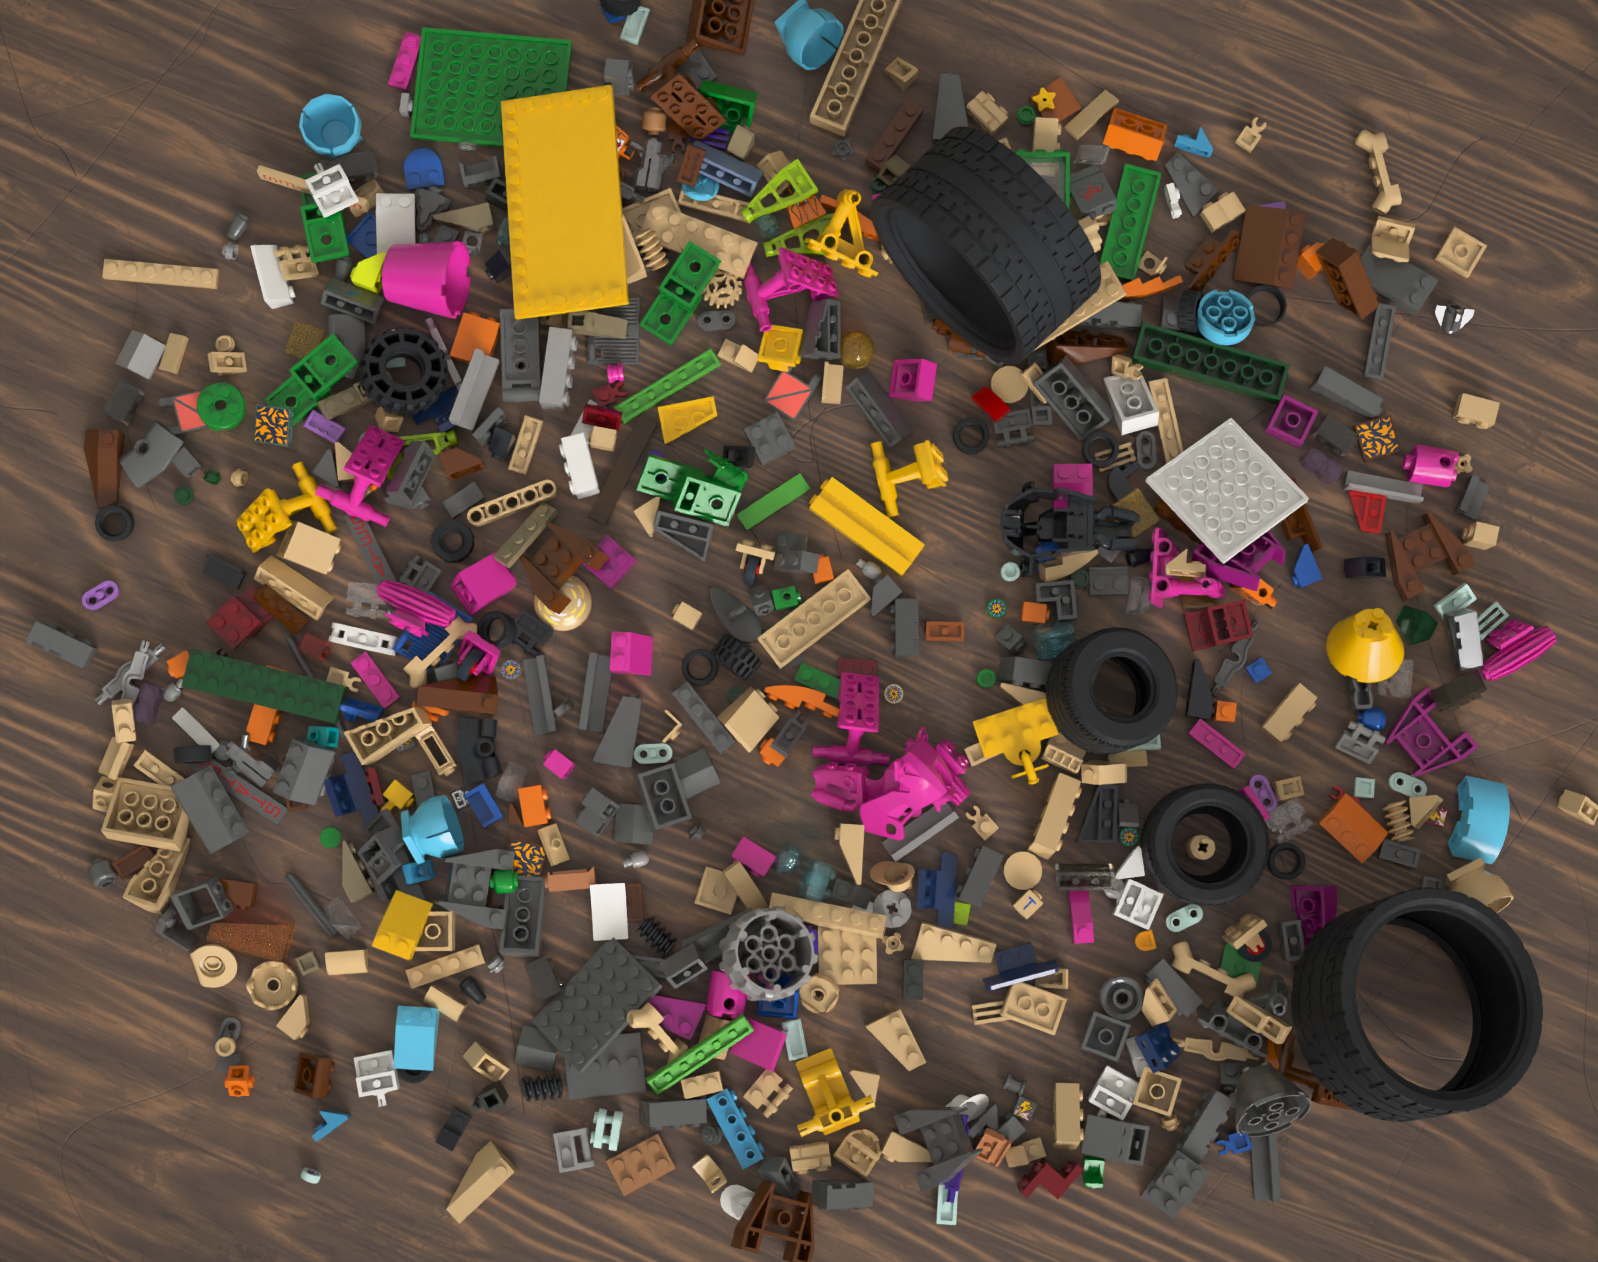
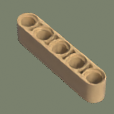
[467,479,558,527]

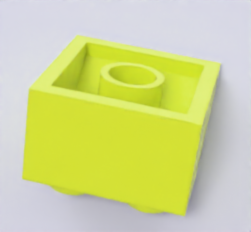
[350,252,386,295]

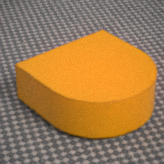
[1134,929,1157,951]

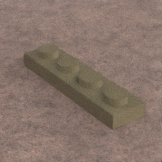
[493,502,558,568]

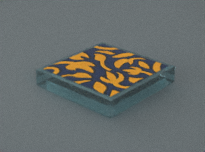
[253,404,294,447]

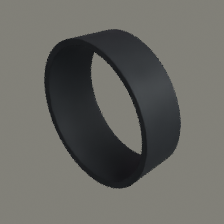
[1246,285,1287,327]

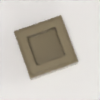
[295,950,321,976]

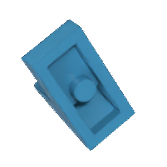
[1173,127,1213,158]
[402,859,436,885]
[312,1109,352,1142]

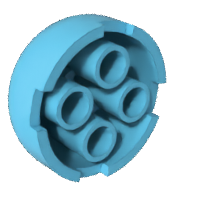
[1196,290,1255,346]

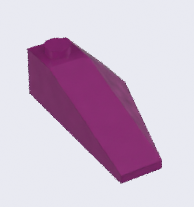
[1291,884,1337,948]

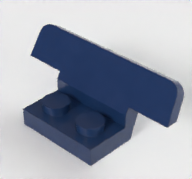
[412,386,459,433]
[324,752,379,826]
[916,852,958,928]
[982,943,1059,990]

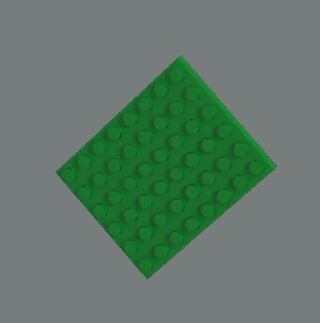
[410,27,572,147]

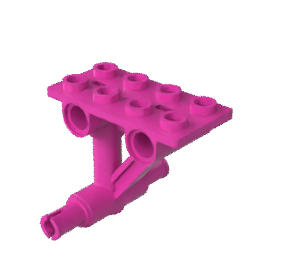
[744,247,839,332]
[315,425,405,528]
[1148,527,1227,608]
[812,672,890,766]

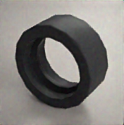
[953,417,990,455]
[1082,431,1119,468]
[95,505,135,542]
[477,611,516,649]
[681,649,718,686]
[173,745,212,763]
[1266,843,1306,880]

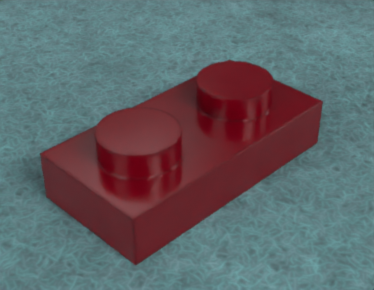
[582,404,623,431]
[837,658,877,677]
[365,767,386,807]

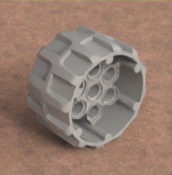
[719,906,818,1002]

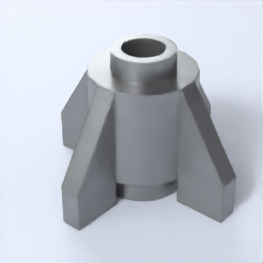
[1434,299,1474,334]

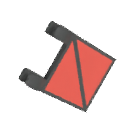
[763,366,821,421]
[158,389,207,436]

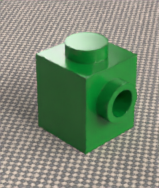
[772,586,801,611]

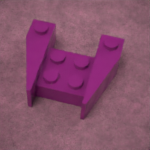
[1192,530,1286,591]
[1383,686,1479,777]

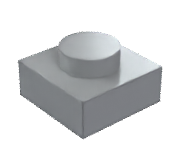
[399,93,414,117]

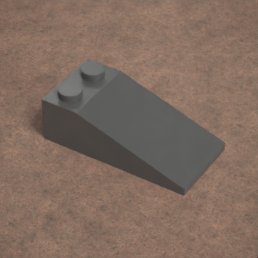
[1360,244,1439,317]
[499,875,546,958]

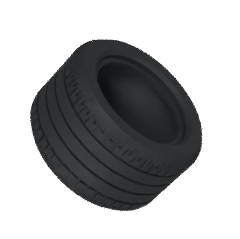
[1045,627,1178,755]
[1141,783,1270,906]

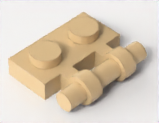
[274,245,319,281]
[743,1069,793,1118]

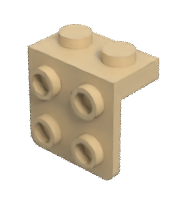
[1371,216,1415,262]

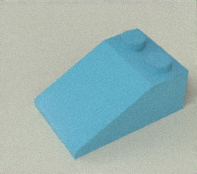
[394,1006,440,1071]

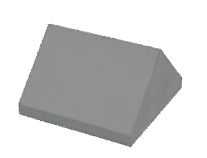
[115,330,166,380]

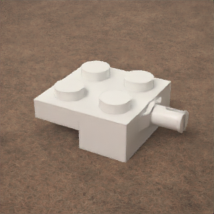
[305,163,359,218]
[1106,879,1164,930]
[354,1050,400,1107]
[1088,1065,1139,1120]

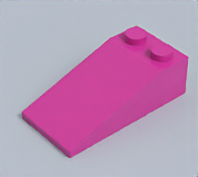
[1052,464,1093,543]

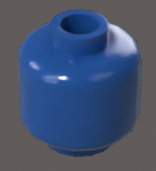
[1357,707,1387,732]

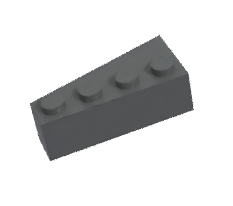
[1074,301,1142,331]

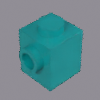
[307,726,339,747]

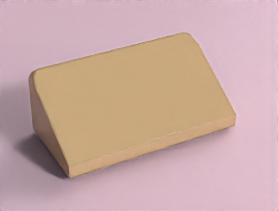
[349,178,384,217]
[159,333,189,375]
[1107,750,1148,767]

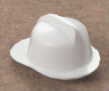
[945,1094,989,1122]
[720,1185,755,1220]

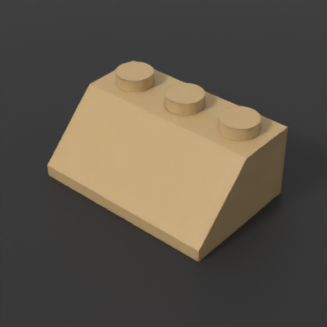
[623,215,647,284]

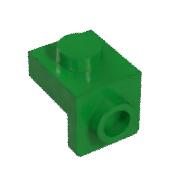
[1082,1155,1105,1188]

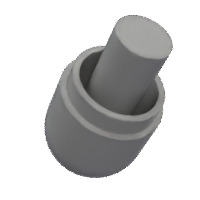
[856,558,882,580]
[163,678,183,702]
[622,851,649,868]

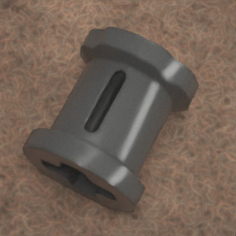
[1002,1073,1027,1096]

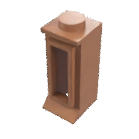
[544,866,597,892]

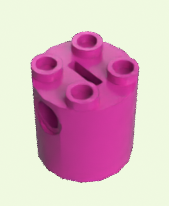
[1402,444,1459,488]
[706,970,749,1018]

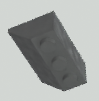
[386,441,436,506]
[273,736,336,805]

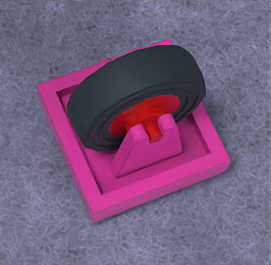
[456,630,501,681]

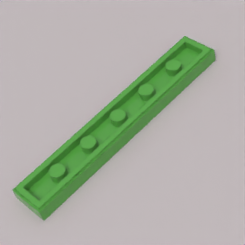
[614,348,721,424]
[646,1013,754,1095]

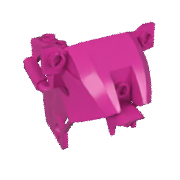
[811,727,957,841]

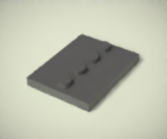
[564,1032,647,1100]

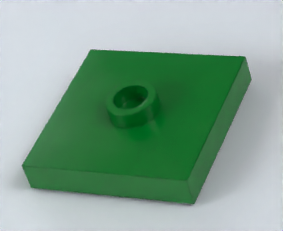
[1219,943,1262,990]

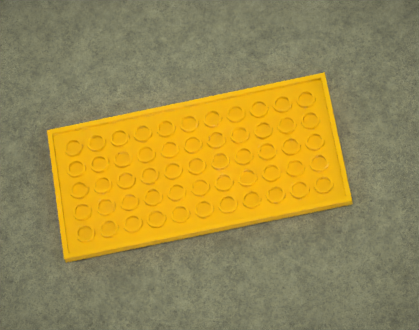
[501,85,629,320]

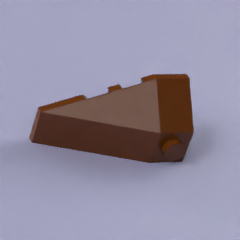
[1046,329,1129,365]
[84,429,125,508]
[415,674,498,715]

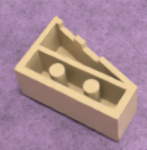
[865,1008,926,1071]
[1052,1083,1084,1150]

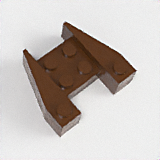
[1385,512,1476,601]
[519,522,610,614]
[731,1181,814,1262]

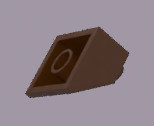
[438,447,487,481]

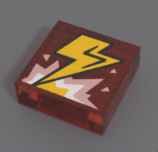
[1425,806,1448,828]

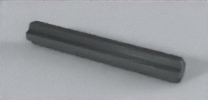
[284,873,338,937]

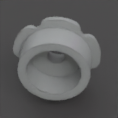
[222,241,239,260]
[487,955,505,973]

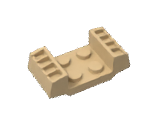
[1040,706,1107,775]

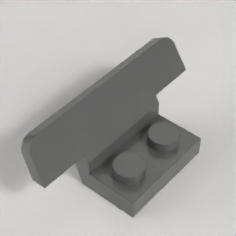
[366,846,425,902]

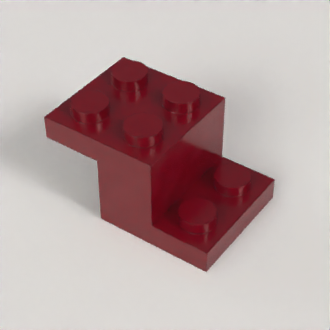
[206,584,274,650]
[1183,599,1254,652]
[1018,1159,1084,1199]

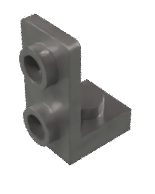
[155,906,198,951]

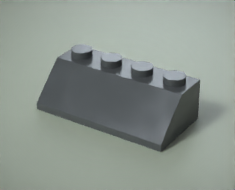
[1033,355,1114,441]
[171,765,250,855]

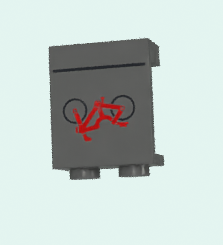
[1070,164,1117,220]

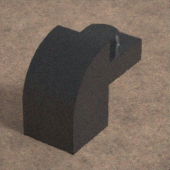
[1107,461,1141,504]

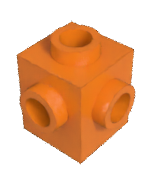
[225,1065,255,1097]

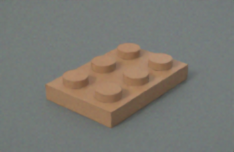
[606,1133,676,1196]

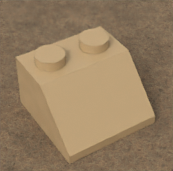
[1133,1066,1182,1117]

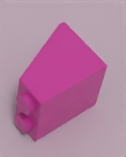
[450,552,517,617]
[610,632,653,676]
[730,1015,788,1072]

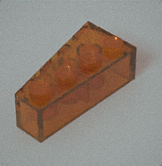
[206,922,296,963]

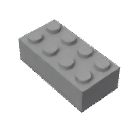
[539,327,578,412]

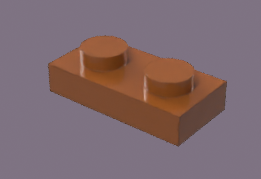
[925,621,965,642]

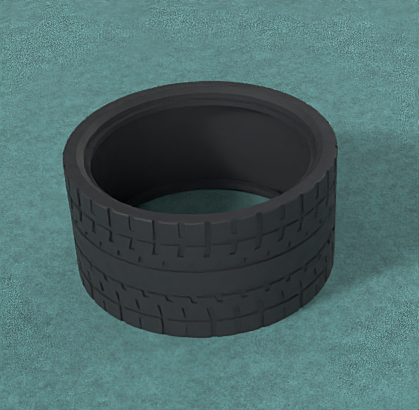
[870,126,1101,365]
[1291,887,1543,1122]

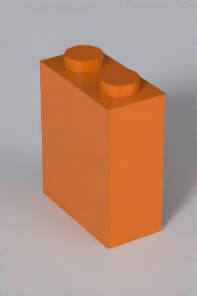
[450,311,500,364]

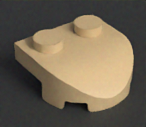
[833,1129,881,1179]

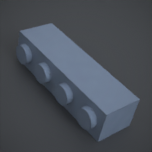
[693,140,764,197]

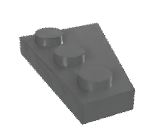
[1164,152,1219,218]

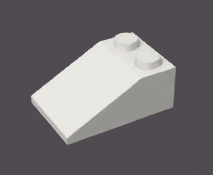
[376,193,416,254]
[1103,370,1159,435]

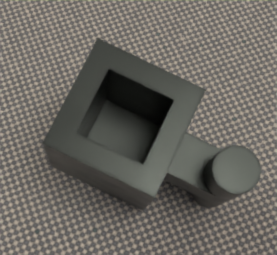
[470,1080,509,1113]

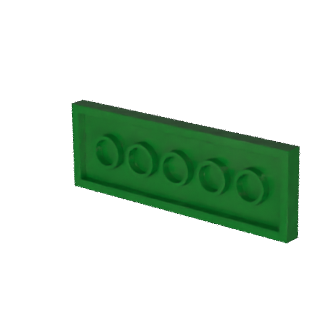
[1099,164,1162,281]

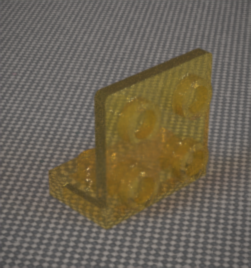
[1112,488,1159,538]

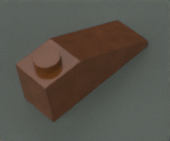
[196,874,258,910]

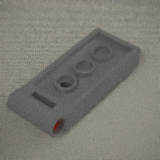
[500,309,542,402]

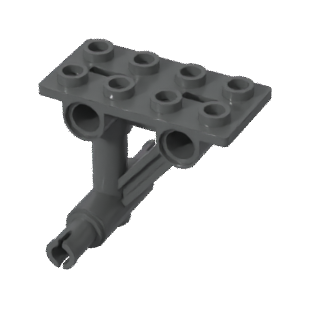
[1197,975,1289,1059]

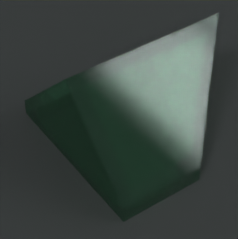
[1395,605,1438,646]

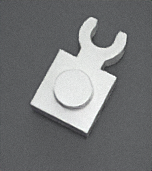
[1163,183,1182,219]

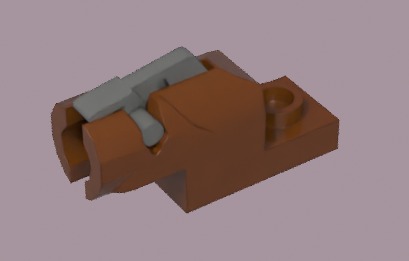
[933,319,986,360]

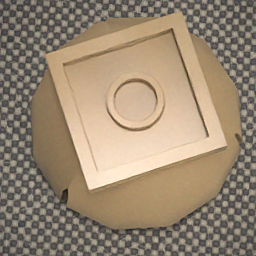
[1445,858,1514,913]

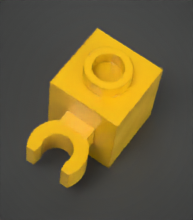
[381,780,415,813]

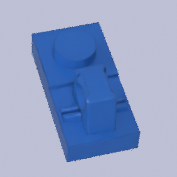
[341,697,384,722]

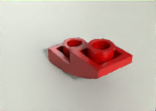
[971,386,1011,423]

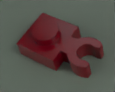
[592,382,628,407]

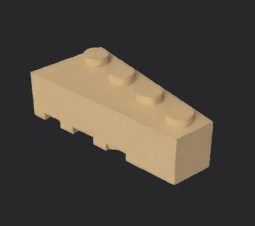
[343,707,433,765]
[1027,773,1082,859]

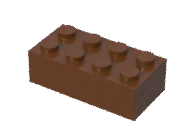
[1316,238,1379,320]

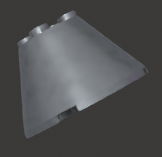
[1235,1062,1312,1137]

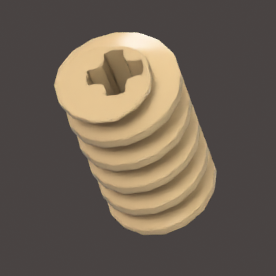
[633,227,669,271]
[1383,800,1416,842]
[1185,835,1215,860]

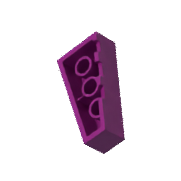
[648,994,707,1041]

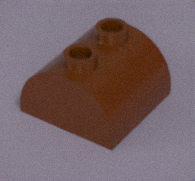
[294,1052,335,1098]

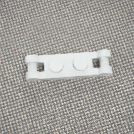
[328,622,399,656]

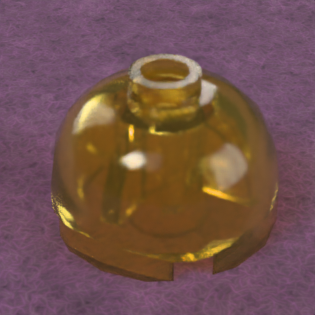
[839,330,875,370]

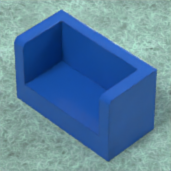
[463,783,504,829]

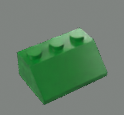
[699,80,758,133]

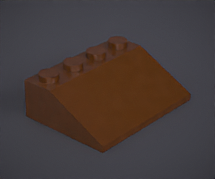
[686,0,755,55]
[1233,205,1307,290]

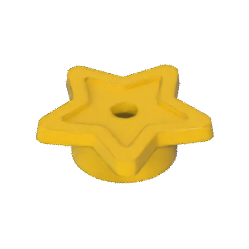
[1032,87,1056,112]

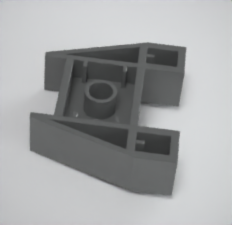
[433,848,515,929]
[894,1107,983,1192]

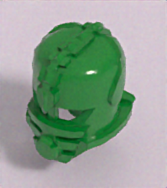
[704,448,748,490]

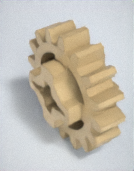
[702,269,742,308]

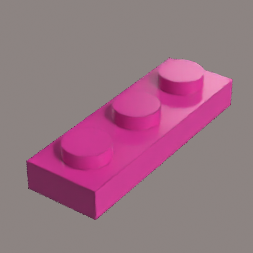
[388,31,421,91]
[351,651,401,709]
[1187,718,1246,769]

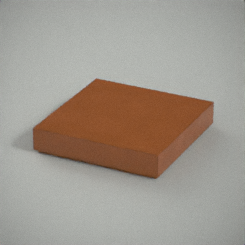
[1029,77,1081,124]

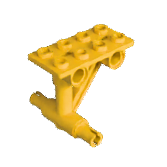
[804,189,878,278]
[870,440,949,518]
[236,462,338,553]
[796,1048,875,1137]

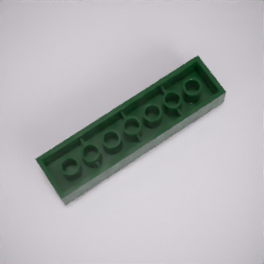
[1131,322,1290,404]
[181,649,346,724]

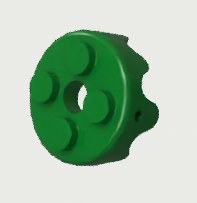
[196,382,246,432]

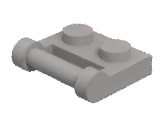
[553,1127,595,1173]

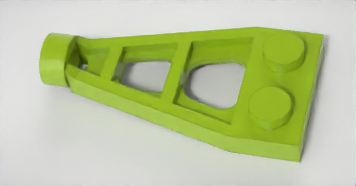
[740,159,819,223]
[763,213,840,257]
[387,430,458,480]

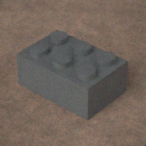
[634,763,692,832]

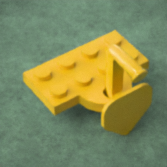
[973,698,1058,784]

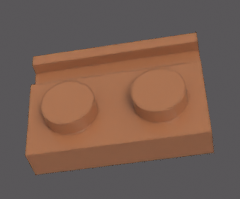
[973,1128,1013,1167]

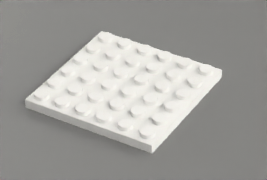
[1146,418,1309,564]

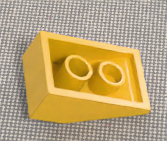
[372,890,433,960]

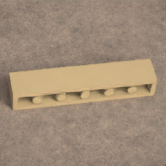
[769,893,887,939]

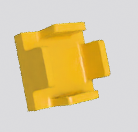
[757,325,804,372]

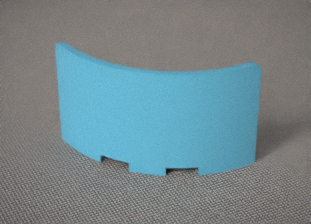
[1447,775,1510,864]

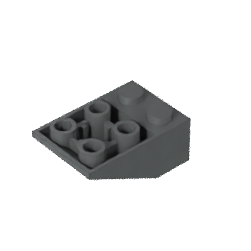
[1080,1114,1150,1166]

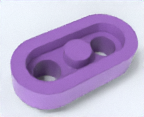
[82,581,120,610]
[1248,775,1277,812]

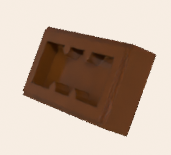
[676,144,707,187]
[112,845,154,881]

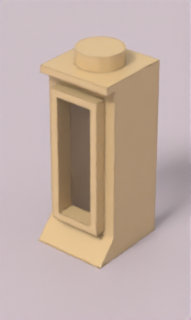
[415,725,458,776]

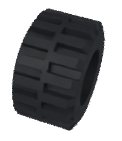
[710,634,762,681]

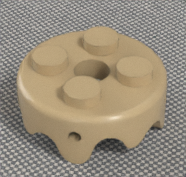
[246,961,298,1010]

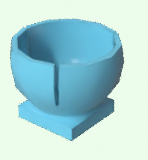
[774,0,844,70]
[299,94,363,161]
[401,795,464,864]

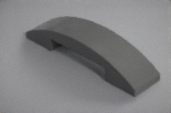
[1027,350,1052,426]

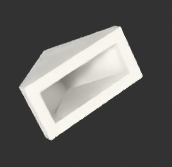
[1113,846,1145,879]

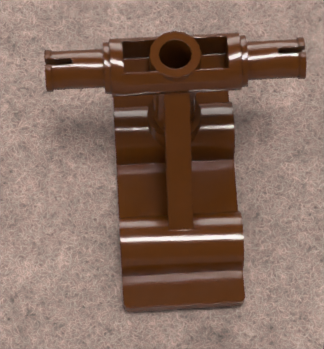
[636,37,726,141]
[1279,1032,1353,1110]

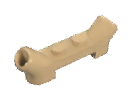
[1355,129,1401,215]
[403,616,477,688]
[1171,941,1256,998]
[627,1003,689,1064]

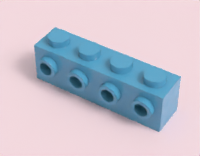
[706,1086,765,1169]

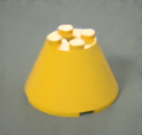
[1326,608,1404,683]

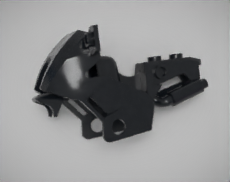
[1000,481,1140,578]

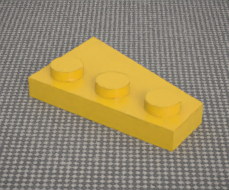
[658,396,717,445]

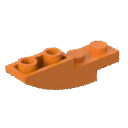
[764,685,840,719]

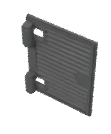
[588,297,640,365]

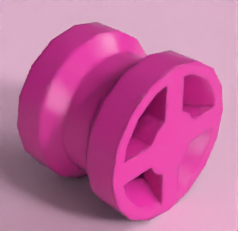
[607,362,625,383]

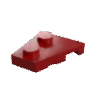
[1349,490,1387,534]

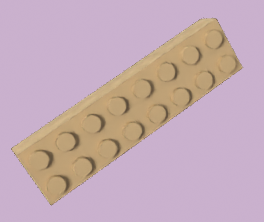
[810,0,902,137]

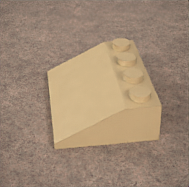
[101,777,189,852]
[835,824,864,885]

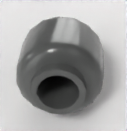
[88,858,117,888]

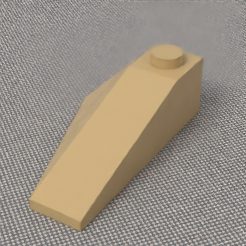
[123,837,192,916]
[446,1141,517,1224]

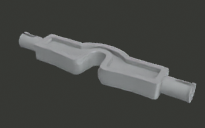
[425,318,462,391]
[120,640,150,705]
[95,643,166,705]

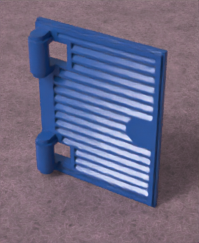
[392,591,473,673]

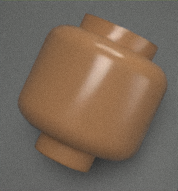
[642,107,667,135]

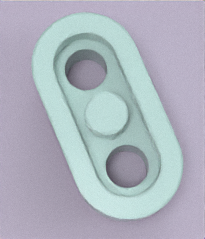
[634,743,673,764]
[1388,772,1427,797]
[1165,904,1203,932]

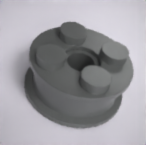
[1099,976,1144,1020]

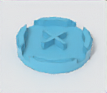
[681,174,719,201]

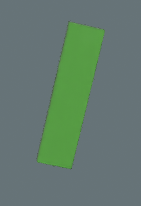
[736,473,811,531]

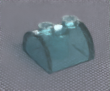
[1032,621,1075,661]
[796,858,836,903]

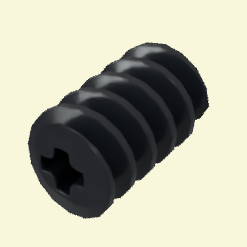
[635,916,677,959]
[521,1073,563,1102]

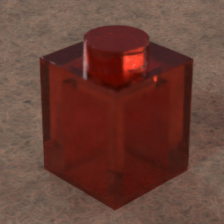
[298,632,331,661]

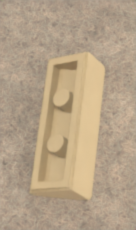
[1064,90,1119,141]

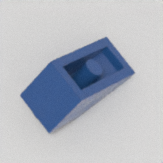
[1290,544,1323,589]

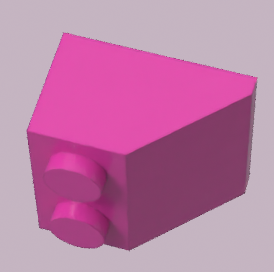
[889,359,937,402]

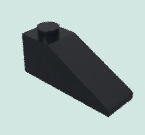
[1185,659,1215,720]

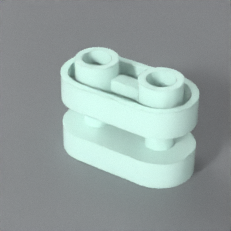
[590,1108,623,1151]

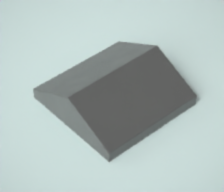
[674,748,721,799]
[614,803,653,845]
[515,1025,558,1072]

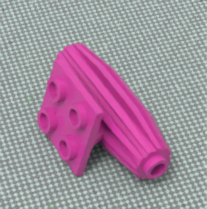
[376,580,456,638]
[1480,620,1557,681]
[903,737,971,806]

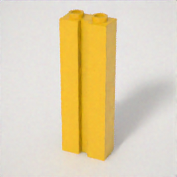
[809,477,925,577]

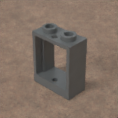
[170,875,234,930]

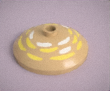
[534,575,592,631]

